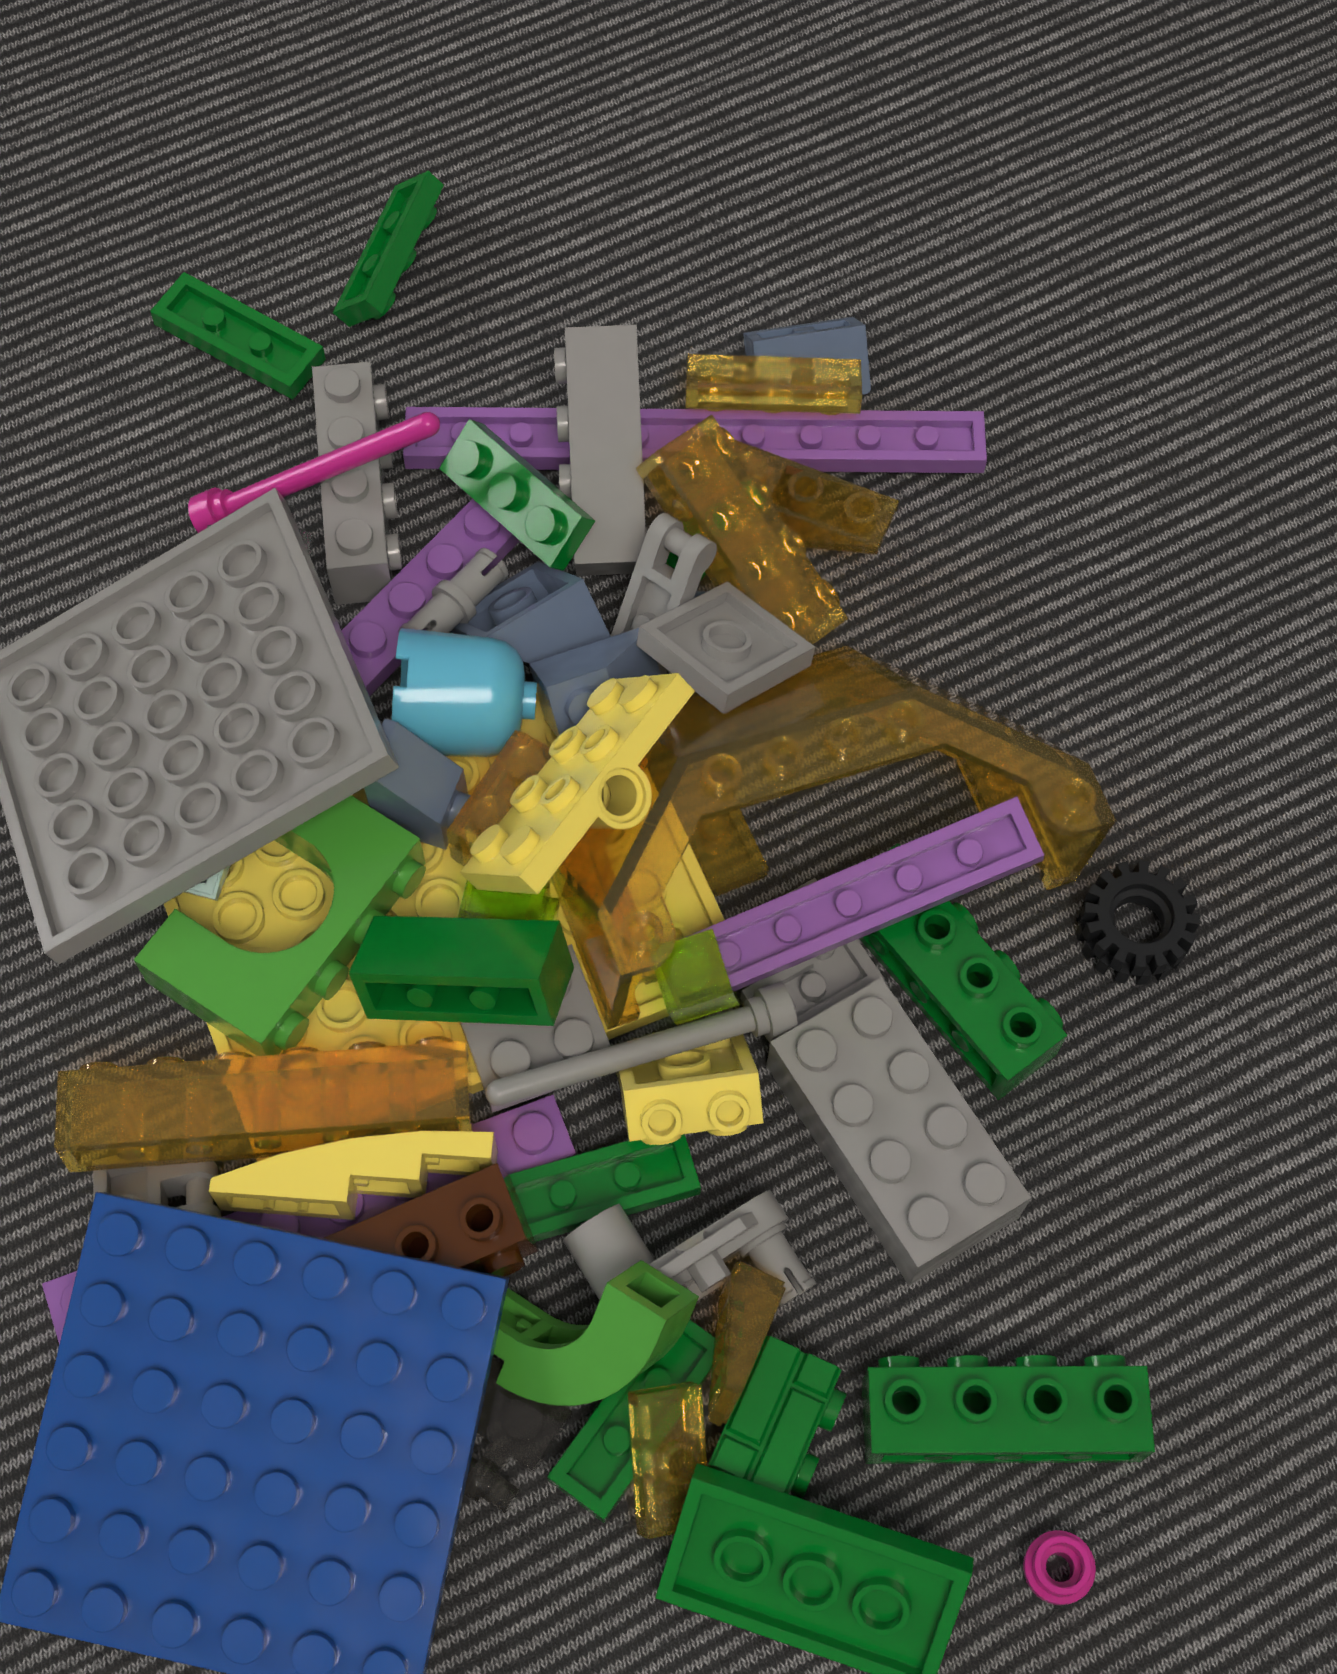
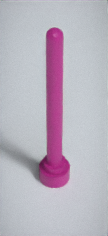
[188,412,440,533]

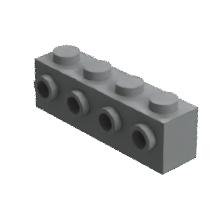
[554,324,646,576]
[312,361,402,605]

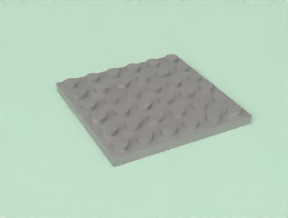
[0,488,399,964]

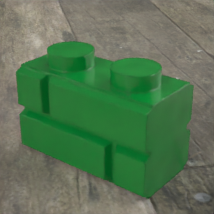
[708,1335,847,1498]

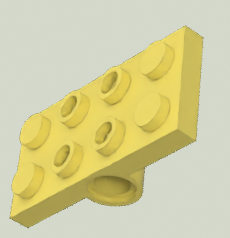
[460,673,695,894]

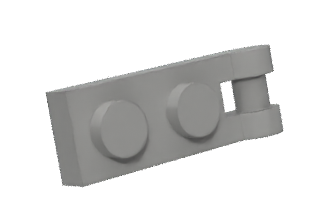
[611,513,717,674]

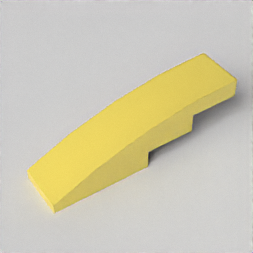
[209,1131,498,1220]

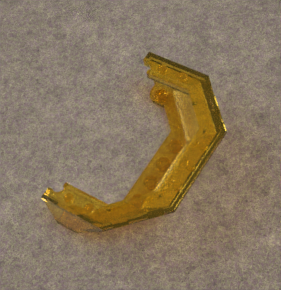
[551,646,1116,1030]

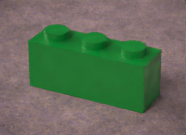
[349,916,574,1026]

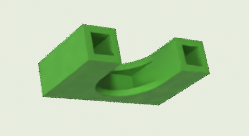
[134,795,426,1065]

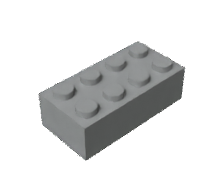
[766,977,1031,1286]

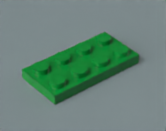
[655,1463,974,1674]

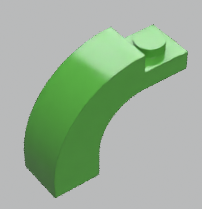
[494,1260,699,1406]

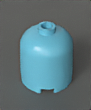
[392,628,537,757]

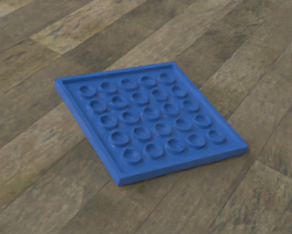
[0,1192,509,1674]

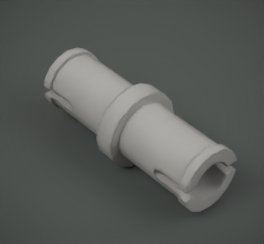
[398,548,509,633]

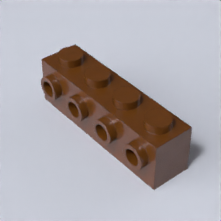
[323,1163,539,1277]

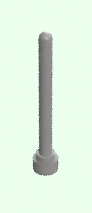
[485,982,798,1107]

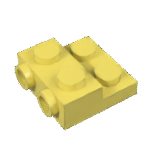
[616,1034,764,1145]

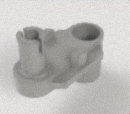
[563,1190,817,1308]

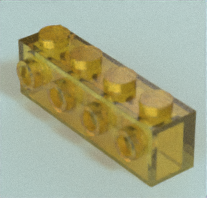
[635,415,848,645]

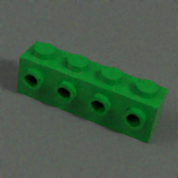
[859,843,1067,1100]
[862,1355,1155,1464]

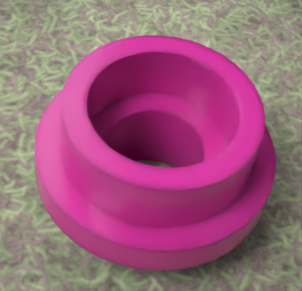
[1023,1530,1096,1605]

